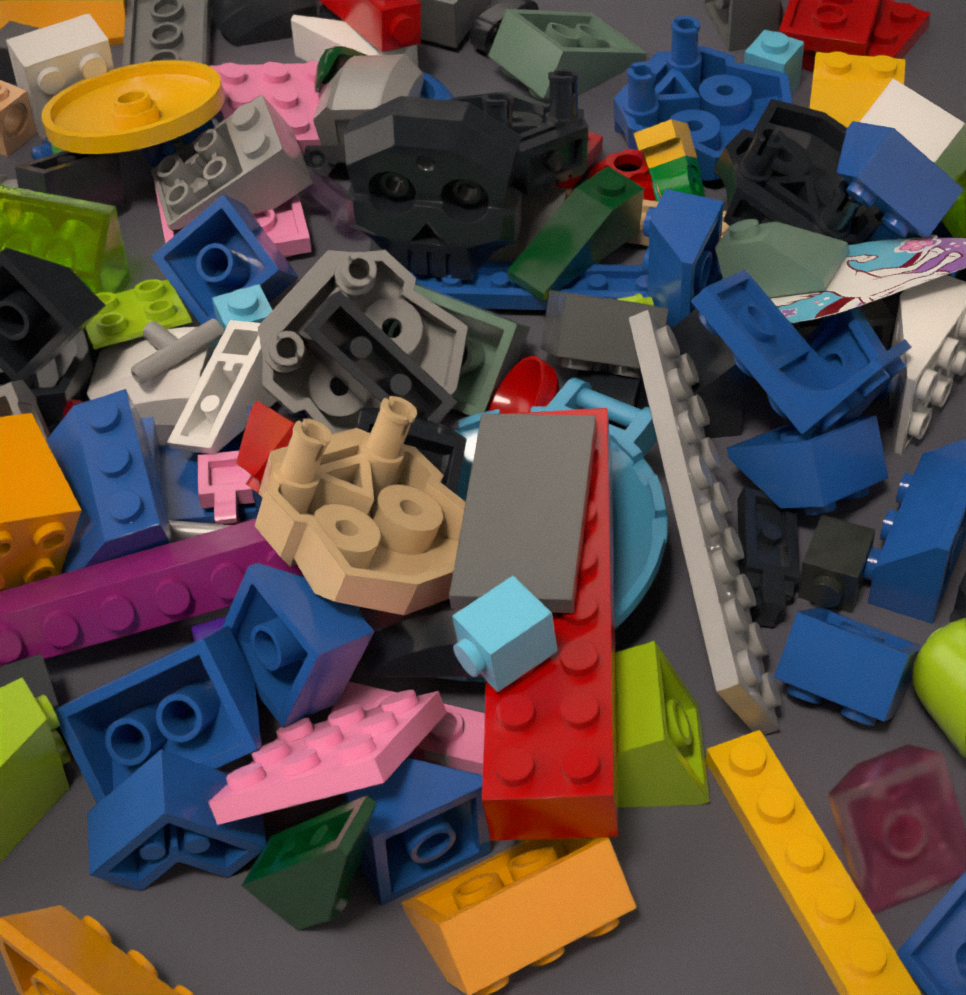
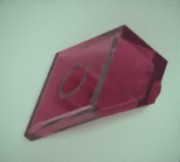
[828,744,966,913]

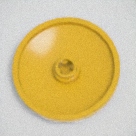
[41,60,225,154]

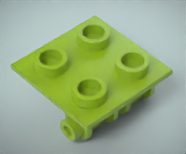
[83,279,192,349]

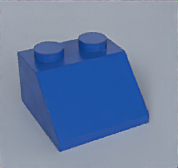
[837,121,964,238]
[642,189,724,328]
[151,194,299,325]
[726,415,889,515]
[222,563,374,728]
[773,607,923,726]
[341,758,491,906]

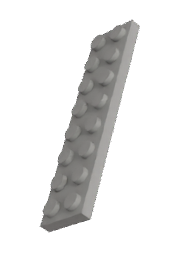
[629,310,782,735]

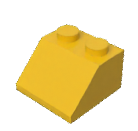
[810,52,906,128]

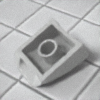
[313,54,423,145]

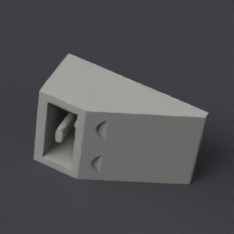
[151,94,313,230]

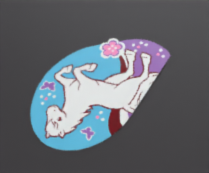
[770,235,966,323]

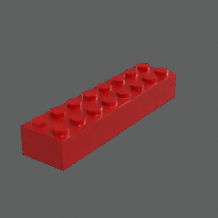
[482,408,618,841]

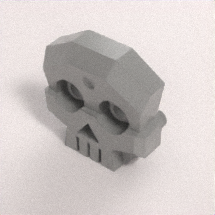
[257,250,468,434]

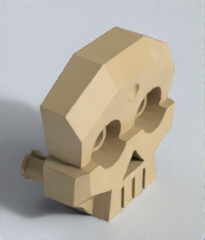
[254,396,466,615]

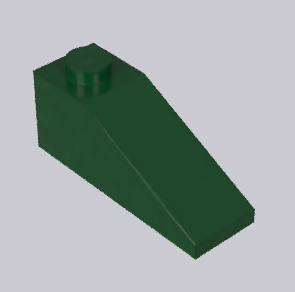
[507,166,644,301]
[241,795,377,931]

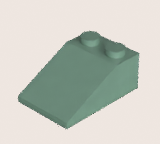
[488,9,647,102]

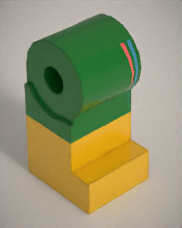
[633,119,705,202]

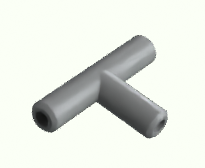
[131,318,224,384]

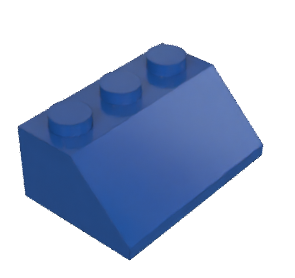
[46,389,174,573]
[863,438,966,624]
[54,625,261,804]

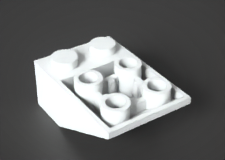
[889,275,966,455]

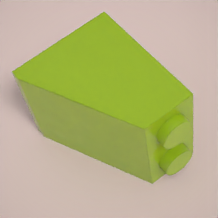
[615,641,710,808]
[0,678,71,863]

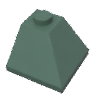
[715,219,849,298]

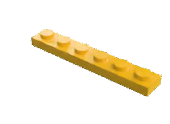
[706,730,922,995]

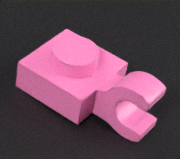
[198,451,255,525]

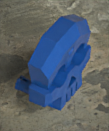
[613,16,793,181]

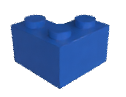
[87,750,266,891]

